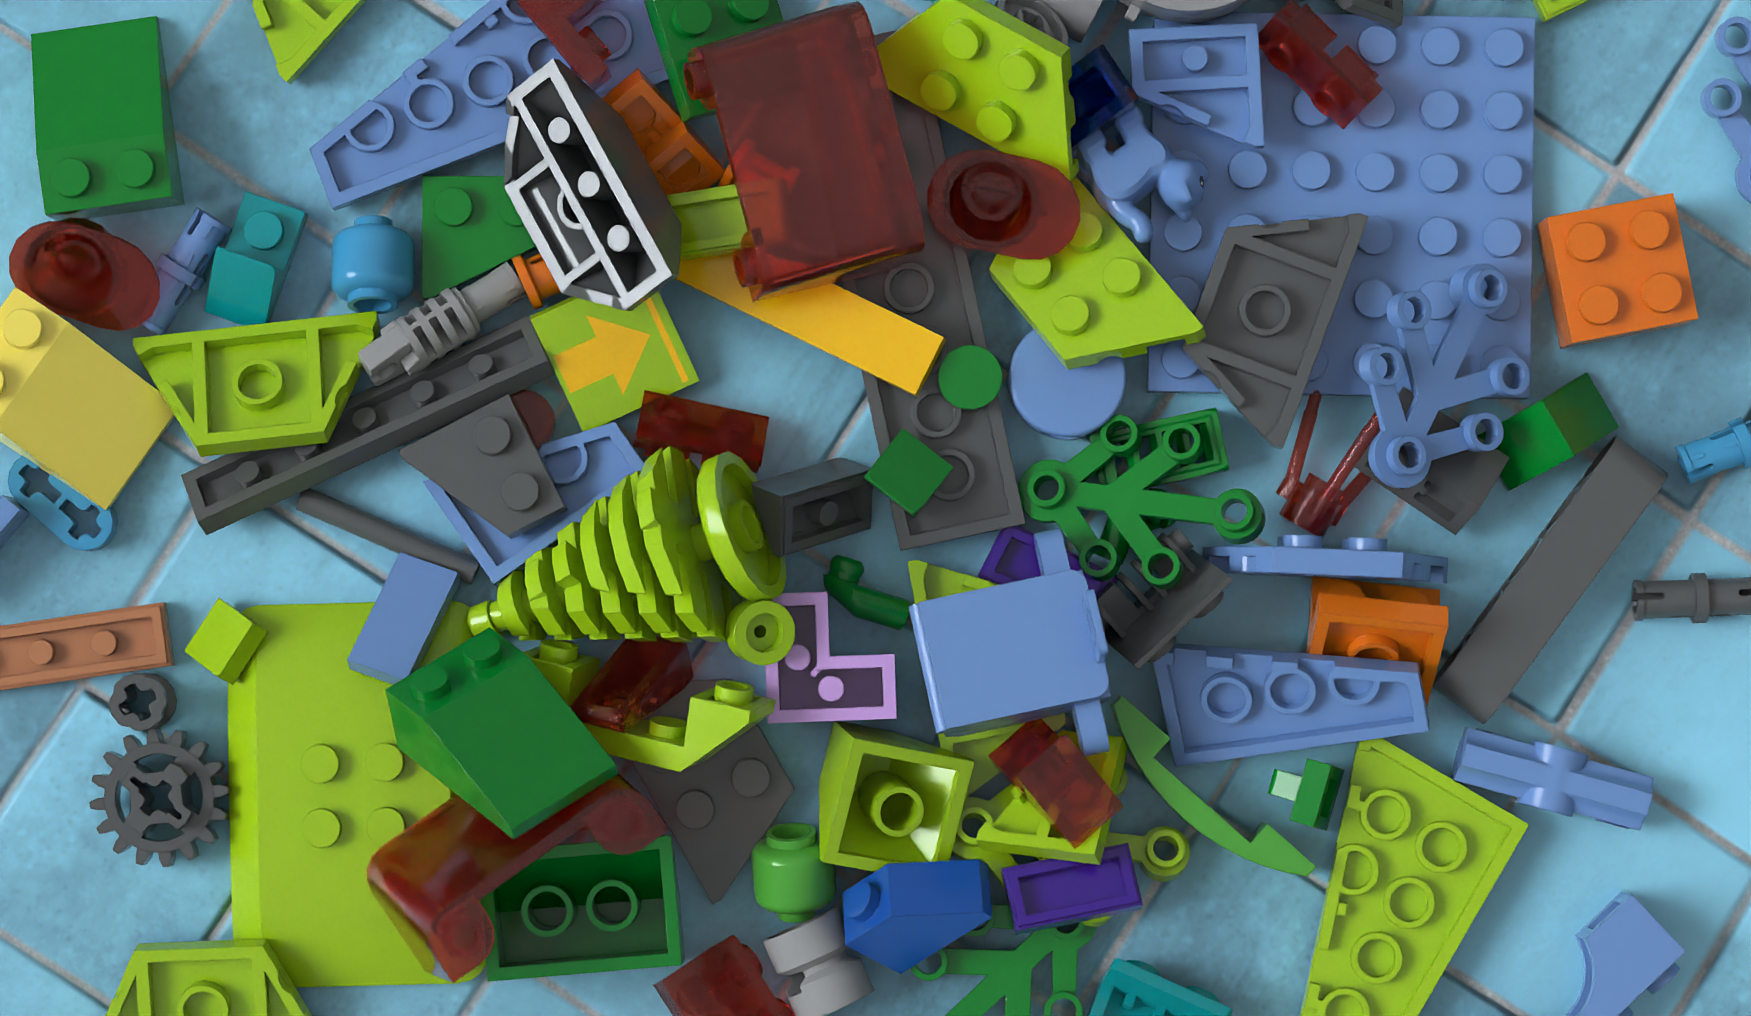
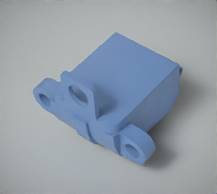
[909,528,1111,757]

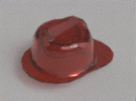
[927,150,1080,259]
[9,217,160,331]

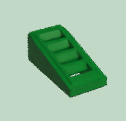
[1089,407,1229,488]

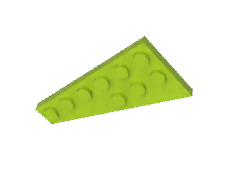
[1300,738,1529,1016]

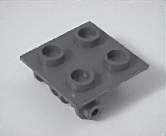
[1096,528,1233,670]

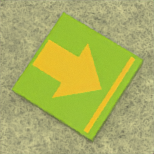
[530,291,700,431]

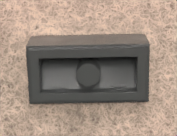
[752,458,873,557]

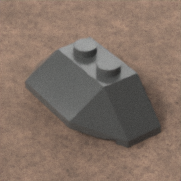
[504,59,682,311]

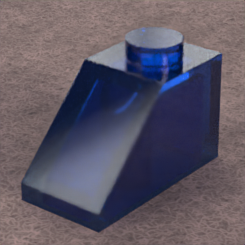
[1068,44,1139,152]

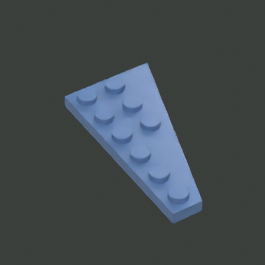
[309,0,669,211]

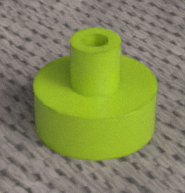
[725,599,795,665]

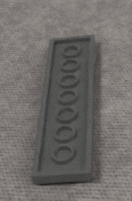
[793,30,1026,551]

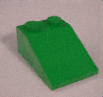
[31,16,185,223]
[385,627,618,839]

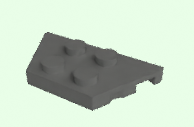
[1181,213,1369,450]
[595,678,795,904]

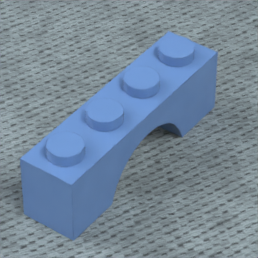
[1565,892,1686,1016]

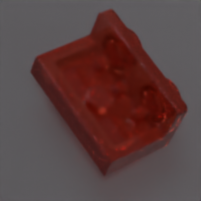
[653,935,795,1016]

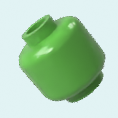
[751,822,837,923]

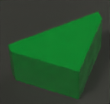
[1478,372,1619,491]

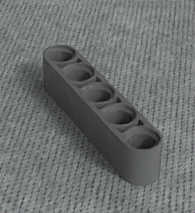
[1433,435,1669,724]

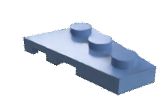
[423,422,644,587]

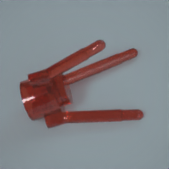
[1276,390,1380,539]

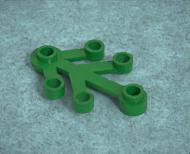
[1018,415,1266,589]
[911,904,1097,1016]

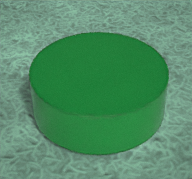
[938,345,1002,411]

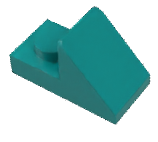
[204,191,308,326]

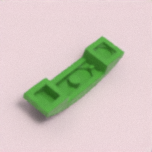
[1110,695,1316,876]

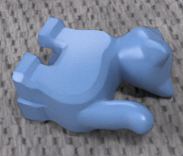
[1074,107,1209,244]

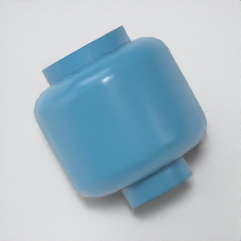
[331,215,415,314]

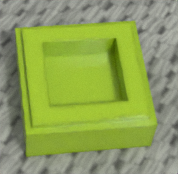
[184,598,268,685]

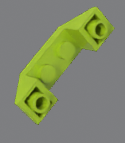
[523,639,776,772]

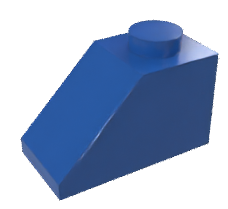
[842,859,992,974]

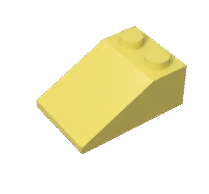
[0,287,175,511]

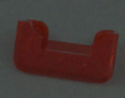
[683,1,925,302]
[367,773,669,983]

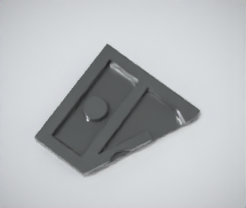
[399,394,568,539]

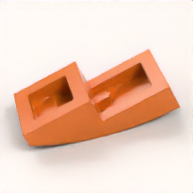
[602,68,726,195]

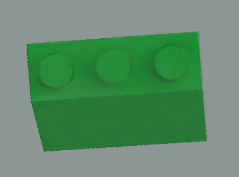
[477,835,685,982]

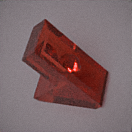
[514,0,612,92]
[988,719,1123,849]

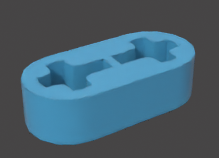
[8,456,118,552]

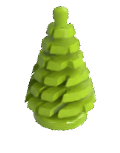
[467,446,787,642]

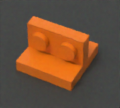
[1306,576,1448,706]

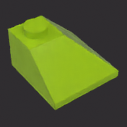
[819,721,975,872]

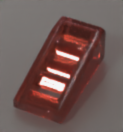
[570,636,694,733]

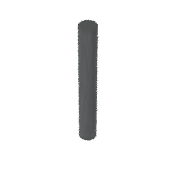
[295,488,480,585]

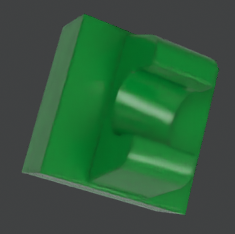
[1267,758,1344,831]

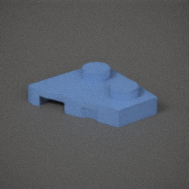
[1128,22,1265,149]

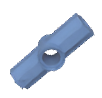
[1451,727,1654,830]

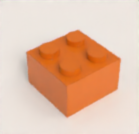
[1535,193,1699,349]

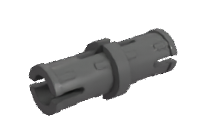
[1631,573,1751,623]

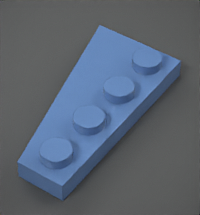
[1153,643,1429,767]

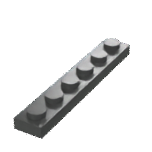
[181,315,555,536]

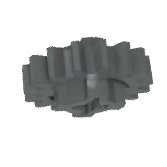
[89,728,231,867]

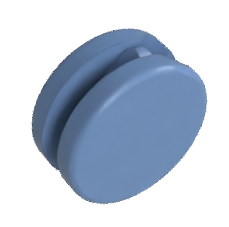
[1007,329,1127,439]

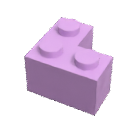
[765,592,897,724]

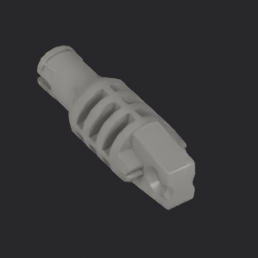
[358,262,527,386]

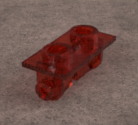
[1258,0,1384,130]
[633,390,769,473]

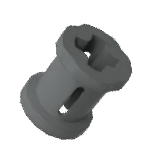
[109,673,177,731]

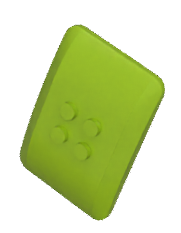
[228,601,488,987]

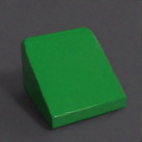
[864,428,954,518]

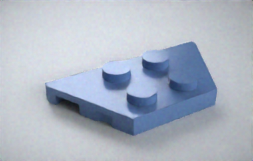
[1202,535,1448,583]

